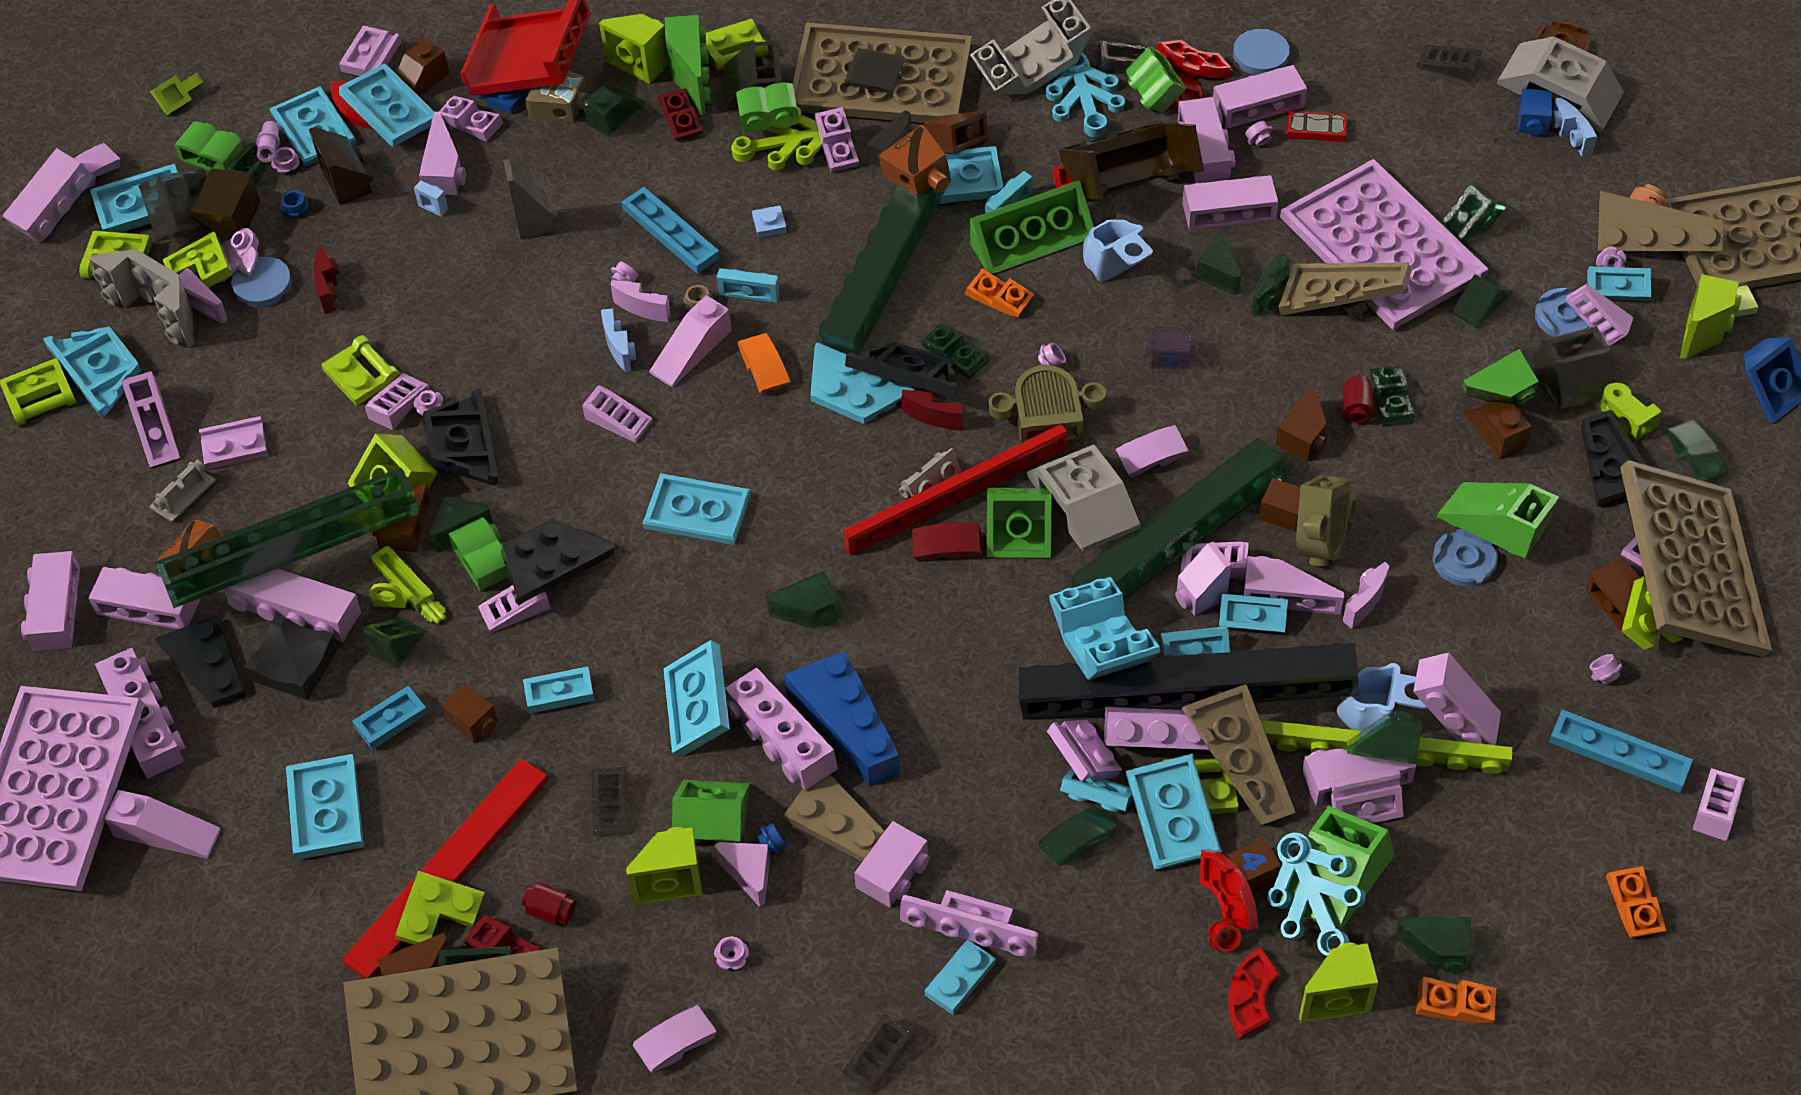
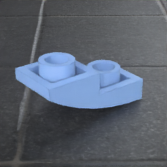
[1550,98,1597,157]
[601,308,636,372]

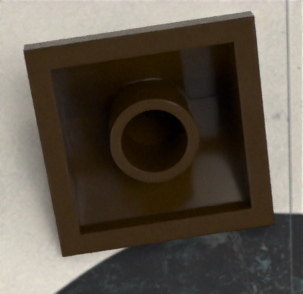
[189,168,261,240]

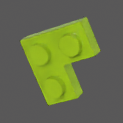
[163,231,233,288]
[1621,577,1683,650]
[394,871,484,945]

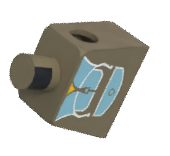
[525,71,598,123]

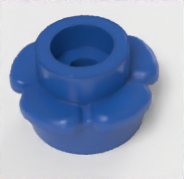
[280,190,309,217]
[757,823,787,855]

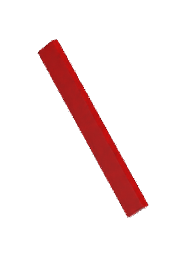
[843,424,1067,555]
[342,759,548,979]

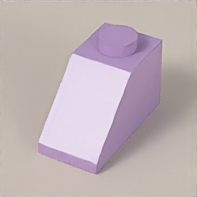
[1175,541,1231,616]

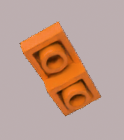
[965,268,1035,317]
[737,333,790,394]
[1606,866,1666,938]
[1416,976,1496,1023]

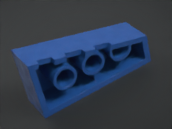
[784,651,900,786]

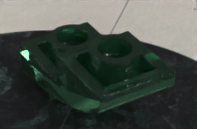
[1251,253,1290,317]
[921,323,989,379]
[1370,366,1414,427]
[1665,420,1730,482]
[1038,805,1117,867]

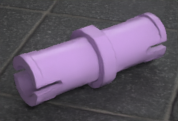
[256,121,280,162]

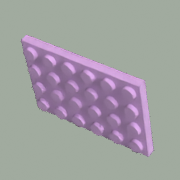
[1280,159,1488,330]
[0,686,145,891]

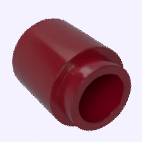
[1342,376,1375,423]
[522,882,577,926]

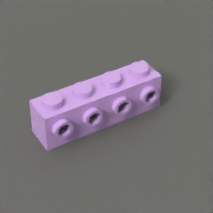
[223,557,361,642]
[95,648,186,779]
[725,668,838,791]

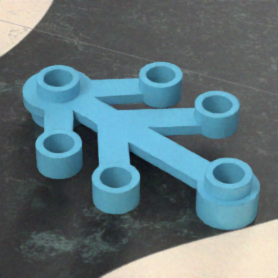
[1046,53,1125,138]
[1267,833,1366,956]

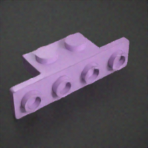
[900,890,1038,958]

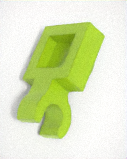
[150,73,203,115]

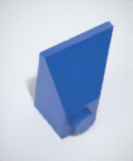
[1744,338,1801,423]

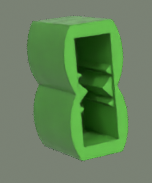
[1126,46,1186,113]
[736,83,799,132]
[174,122,245,171]
[449,517,508,591]

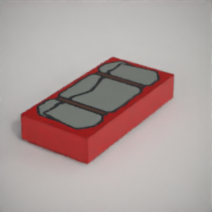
[1287,111,1346,142]

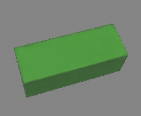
[970,181,1094,274]

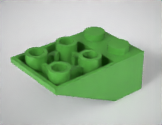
[665,15,711,115]
[1437,482,1559,558]
[1280,806,1394,931]

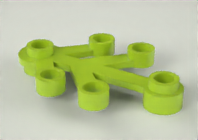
[731,107,822,171]

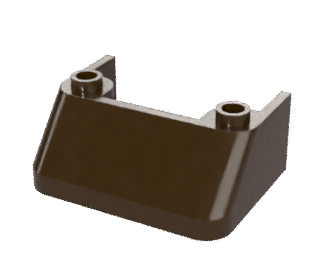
[1059,123,1204,202]

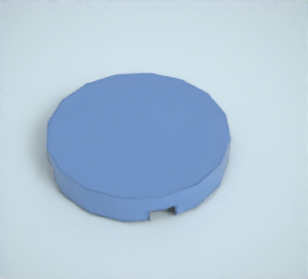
[1233,29,1290,75]
[231,257,292,308]
[1535,288,1597,340]
[1432,529,1498,587]

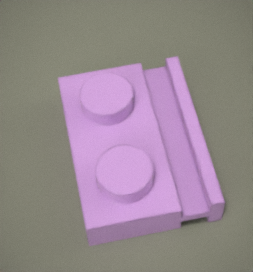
[339,26,401,76]
[199,416,268,470]
[1047,720,1122,782]
[1330,767,1404,823]

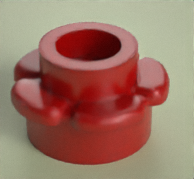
[1208,918,1241,952]

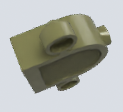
[989,365,1106,443]
[1296,475,1357,566]

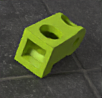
[1600,383,1662,442]

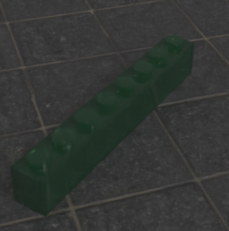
[819,161,951,356]
[1071,438,1286,601]
[155,468,419,609]

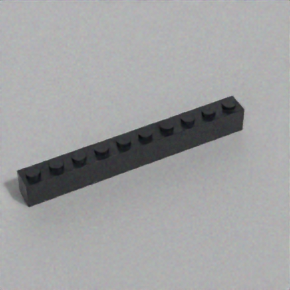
[1019,643,1359,719]

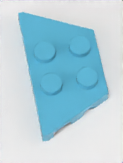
[43,327,142,418]
[811,342,914,424]

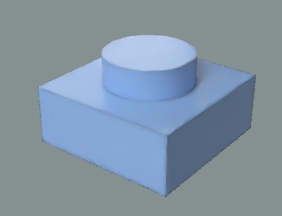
[414,181,448,217]
[752,206,787,239]

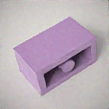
[854,821,930,907]

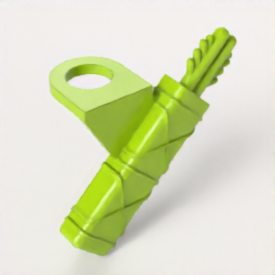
[370,546,446,624]

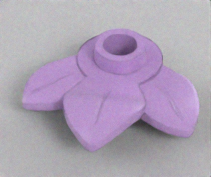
[222,228,259,282]

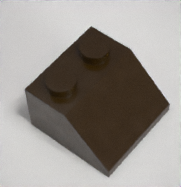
[309,127,374,205]

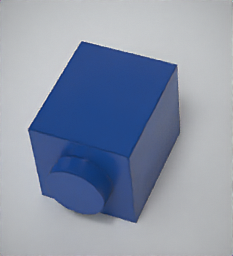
[1518,89,1552,135]

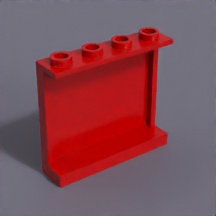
[460,0,591,96]

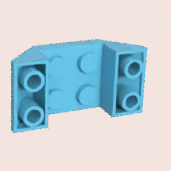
[1049,577,1160,680]

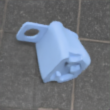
[1083,220,1153,282]
[1336,663,1427,734]

